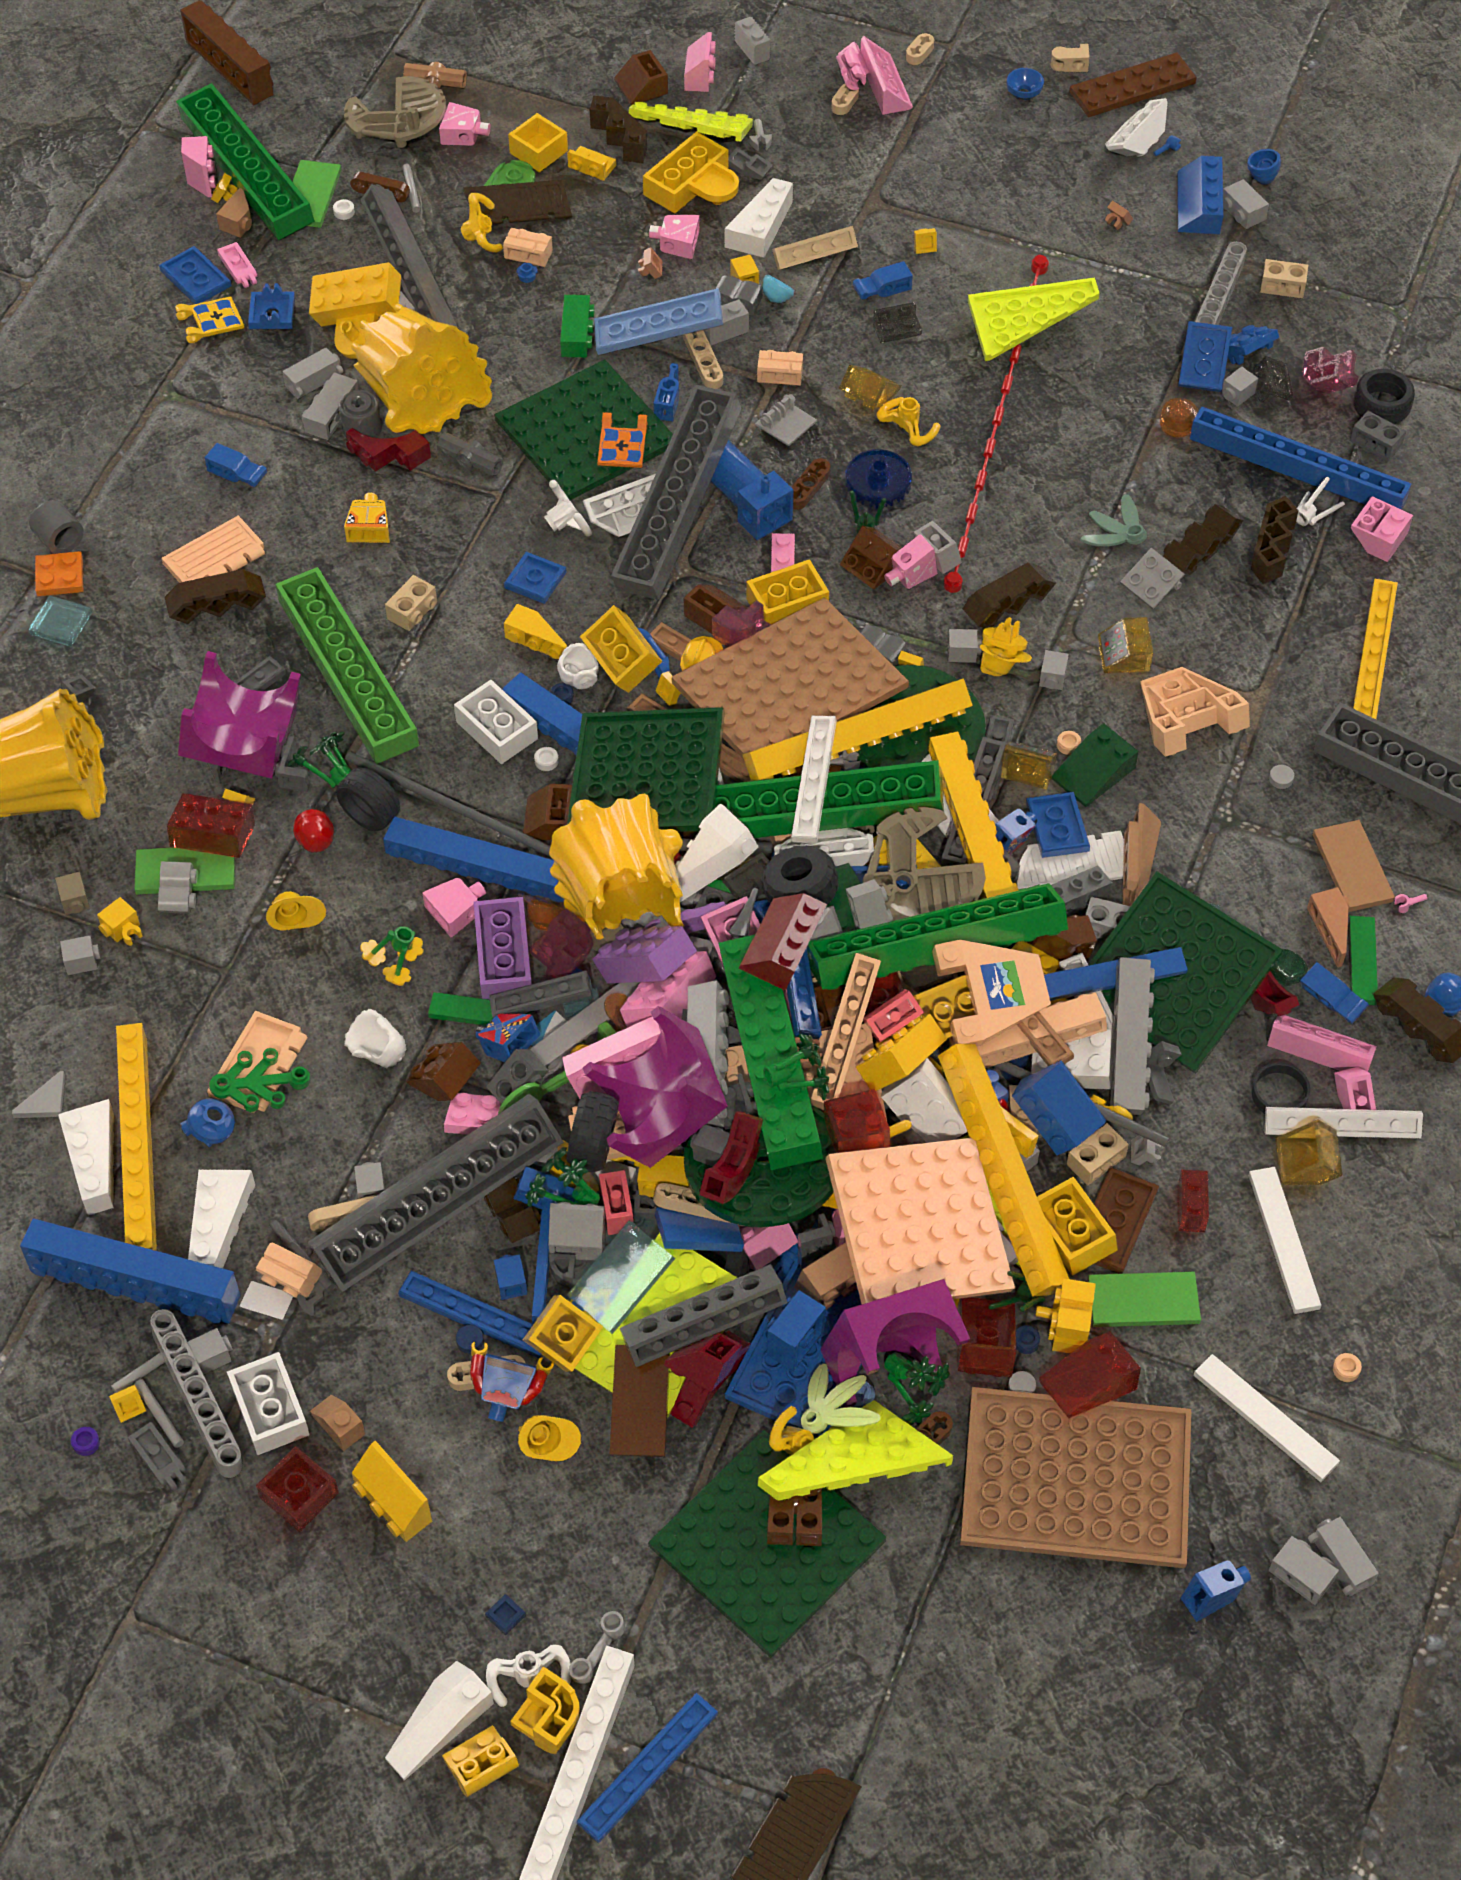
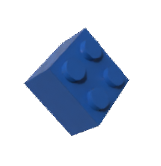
[766,1290,826,1371]

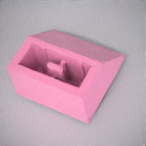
[684,32,716,92]
[181,136,216,197]
[1351,496,1413,562]
[738,1223,798,1271]

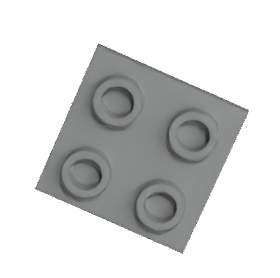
[755,394,817,446]
[1120,548,1185,609]

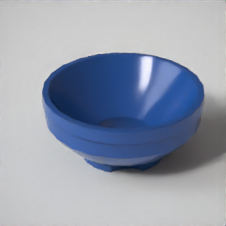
[1007,68,1044,100]
[187,1099,235,1144]

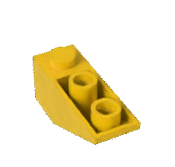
[504,604,567,659]

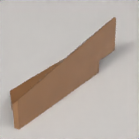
[1122,803,1161,906]

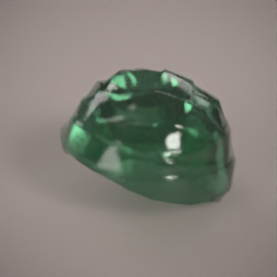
[1270,949,1308,986]

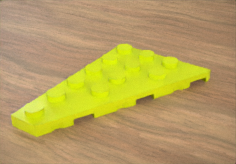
[629,102,753,141]
[968,278,1099,361]
[758,1400,953,1501]

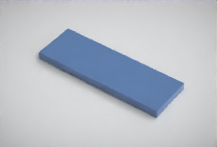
[594,288,723,355]

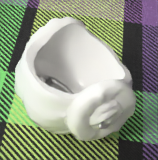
[557,643,599,689]

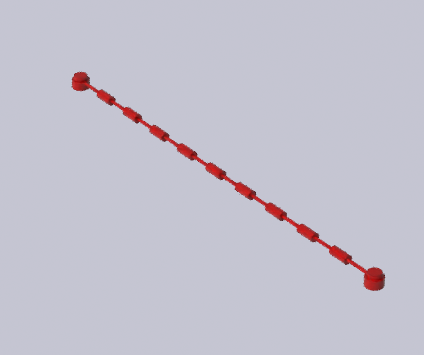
[944,255,1049,593]

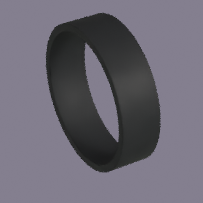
[1252,1063,1310,1114]

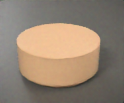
[1057,731,1081,755]
[1333,1353,1362,1382]

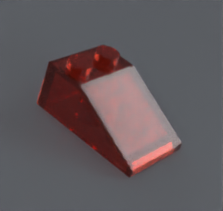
[958,1297,1016,1378]
[1039,1331,1141,1419]

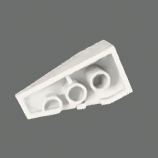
[675,804,758,902]
[385,1661,494,1780]

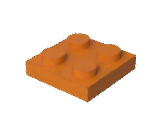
[35,551,83,597]

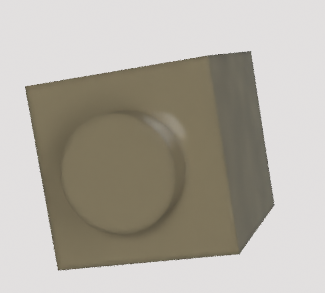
[55,872,90,915]

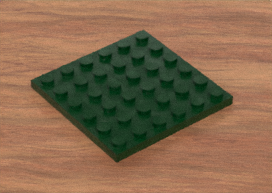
[494,359,673,501]
[567,707,725,832]
[1088,871,1283,1074]
[648,1430,886,1658]

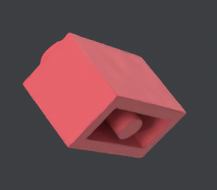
[863,989,924,1042]
[599,1170,634,1235]

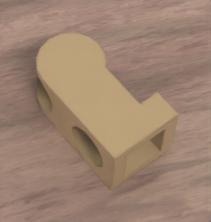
[1051,44,1089,72]

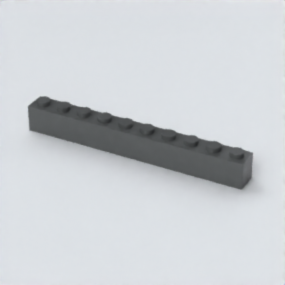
[361,184,459,329]

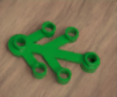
[209,1048,310,1112]

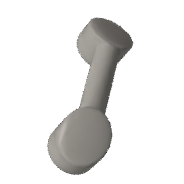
[569,1611,625,1684]

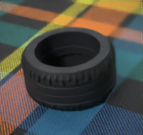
[1354,369,1415,424]
[336,768,400,831]

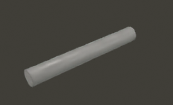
[402,164,421,213]
[111,1346,180,1393]
[134,1379,184,1448]

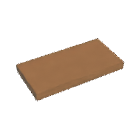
[1312,820,1395,912]

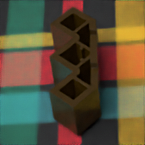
[589,96,647,163]
[1251,496,1299,584]
[1163,504,1244,575]
[962,562,1056,628]
[164,569,266,624]
[1373,977,1461,1063]
[484,1177,541,1243]

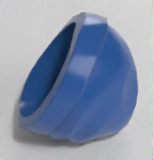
[1247,149,1281,185]
[1425,972,1461,1016]

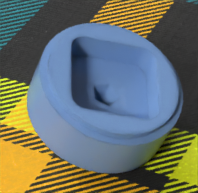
[854,1382,875,1408]

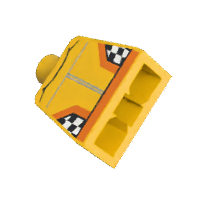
[344,493,390,543]

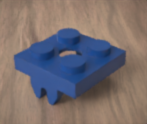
[248,283,295,329]
[1228,325,1279,365]

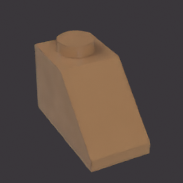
[216,188,252,238]
[309,1395,365,1451]

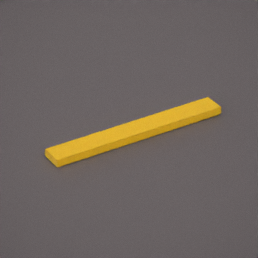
[1353,579,1398,719]

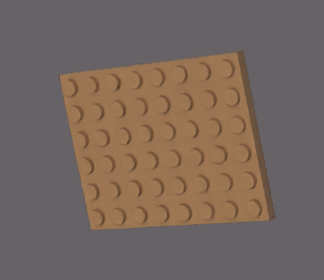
[672,597,909,760]
[960,1387,1191,1568]

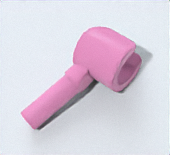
[1394,894,1427,913]

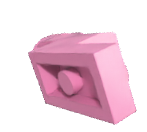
[836,42,869,90]

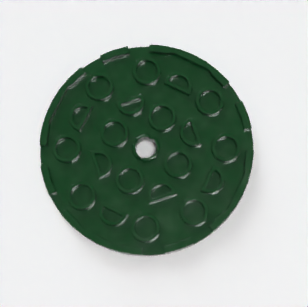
[856,665,986,769]
[684,1097,843,1227]

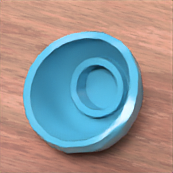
[762,275,795,303]

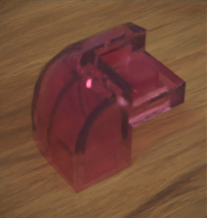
[1302,346,1359,393]
[712,600,771,647]
[529,909,593,978]

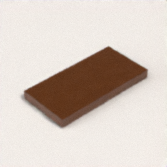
[1094,1167,1159,1274]
[609,1345,670,1457]

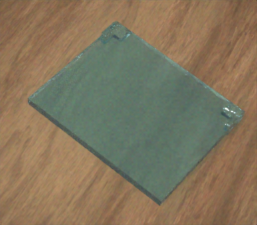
[567,1220,676,1334]

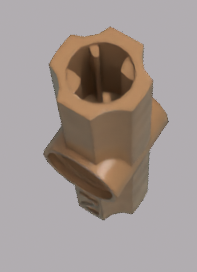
[403,62,467,89]

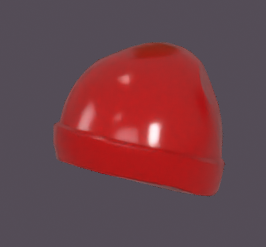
[293,809,334,853]

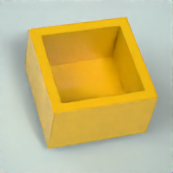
[508,113,568,172]

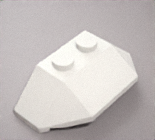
[1105,98,1168,157]
[583,474,656,537]
[774,828,874,867]

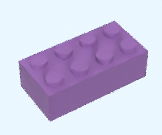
[473,897,532,1000]
[592,925,697,983]

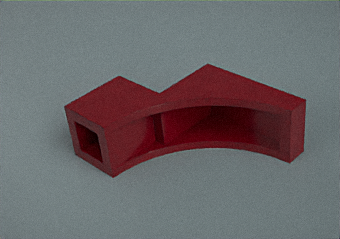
[346,428,431,472]
[1251,972,1299,1016]
[670,1330,751,1428]

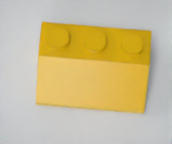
[352,1441,432,1542]

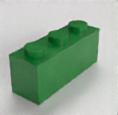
[560,295,595,358]

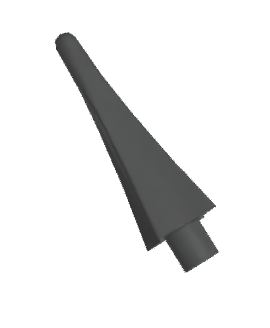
[729,888,758,940]

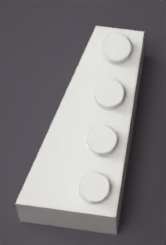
[725,178,793,258]
[58,1099,114,1216]
[188,1170,255,1269]

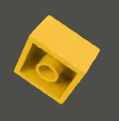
[523,1295,603,1372]

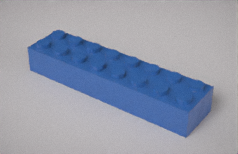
[20,1219,241,1324]

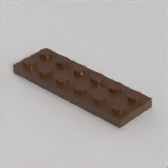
[1069,52,1197,118]

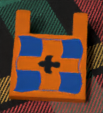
[597,412,648,468]

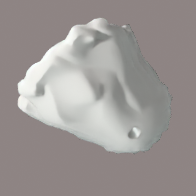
[345,1009,407,1068]

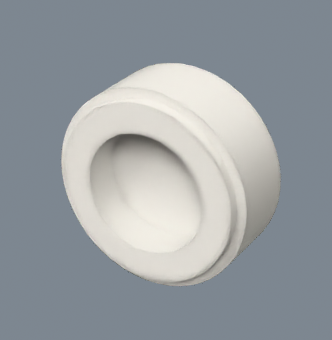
[333,200,355,220]
[534,747,559,771]

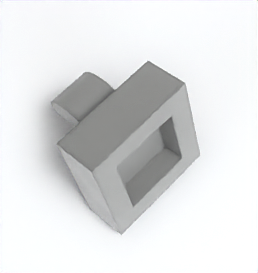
[1131,1135,1161,1165]

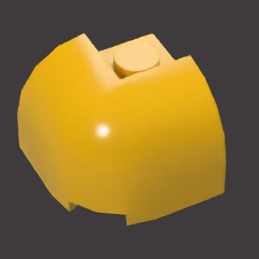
[510,1666,580,1754]

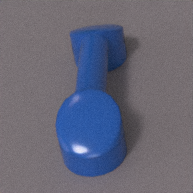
[638,628,670,678]

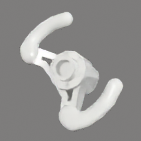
[544,480,592,537]
[486,1645,572,1707]

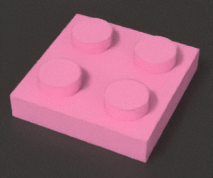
[444,1093,502,1135]

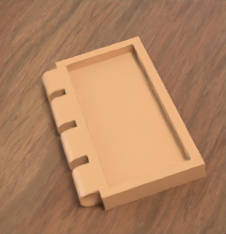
[162,515,265,583]
[207,1011,308,1113]

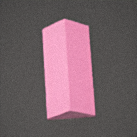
[861,36,913,115]
[1267,1015,1377,1072]

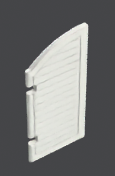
[1017,830,1124,889]

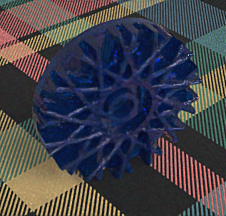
[845,449,912,508]

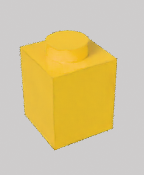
[730,254,759,284]

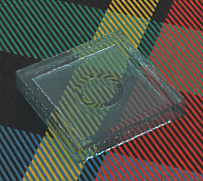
[28,595,92,646]

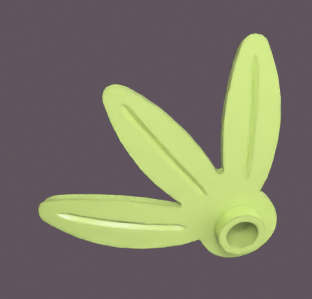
[801,1364,880,1434]

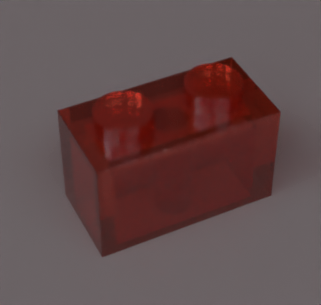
[1178,1170,1209,1232]

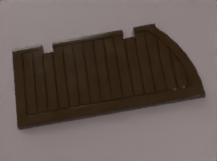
[463,180,572,224]
[730,1774,862,1880]

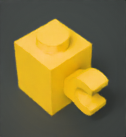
[97,897,143,946]

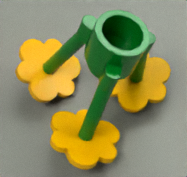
[360,926,423,986]

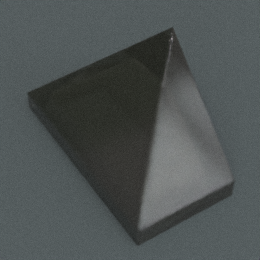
[900,965,954,994]

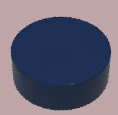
[550,683,574,705]
[456,1325,484,1354]
[1013,1325,1040,1354]

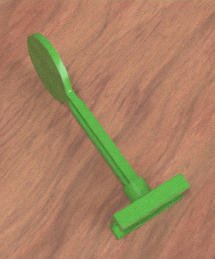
[498,1021,617,1114]

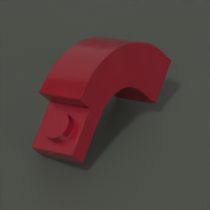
[699,1111,763,1204]

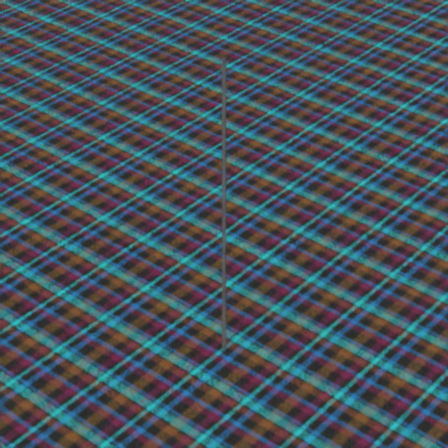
[346,752,1170,1148]

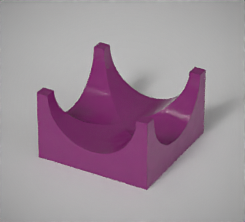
[178,651,301,779]
[583,1006,728,1168]
[820,1279,970,1408]

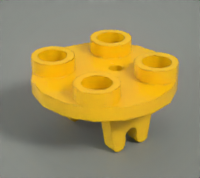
[982,617,1028,655]

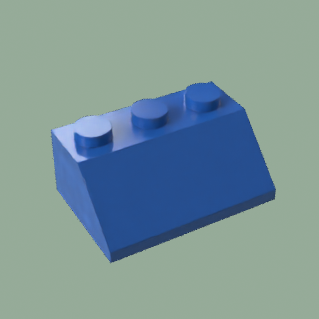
[1012,1060,1106,1155]

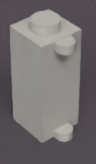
[283,348,343,399]
[1308,1516,1379,1596]

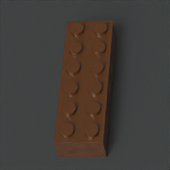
[180,0,274,106]

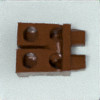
[767,1488,822,1546]

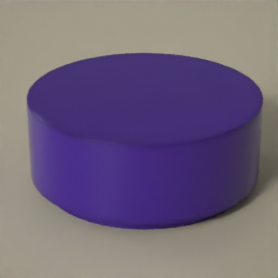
[71,1427,100,1456]

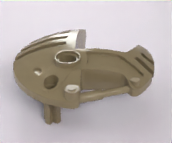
[344,76,446,148]
[862,807,986,921]

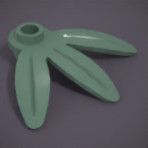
[1080,494,1147,547]

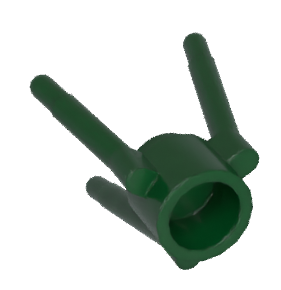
[849,491,886,533]
[988,1271,1045,1312]

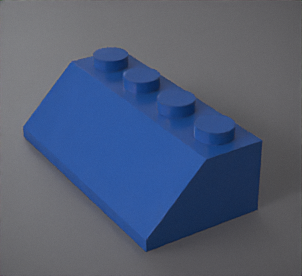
[1177,156,1223,234]

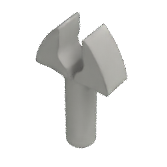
[749,119,772,151]
[830,750,860,771]

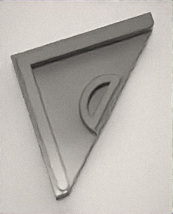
[12,1071,65,1118]

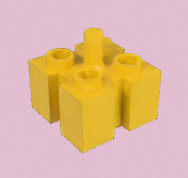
[1036,1278,1096,1356]

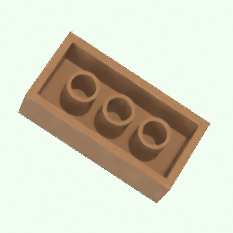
[794,1243,857,1310]

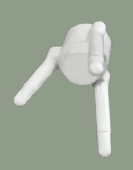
[1296,477,1345,526]

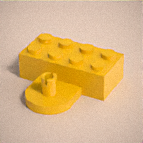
[643,131,739,213]
[309,262,401,359]

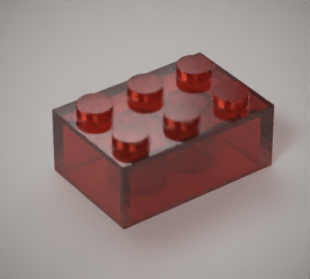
[167,793,255,858]

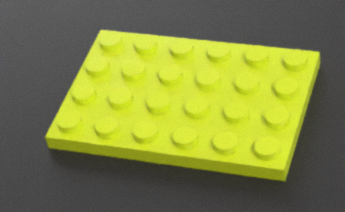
[574,1233,737,1419]

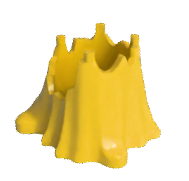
[351,304,492,434]
[0,688,108,820]
[549,793,683,940]

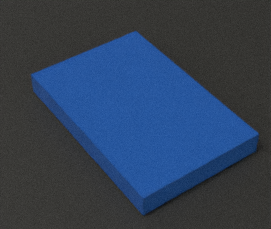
[159,246,232,304]
[1178,321,1232,392]
[1026,792,1090,858]
[655,1207,744,1252]

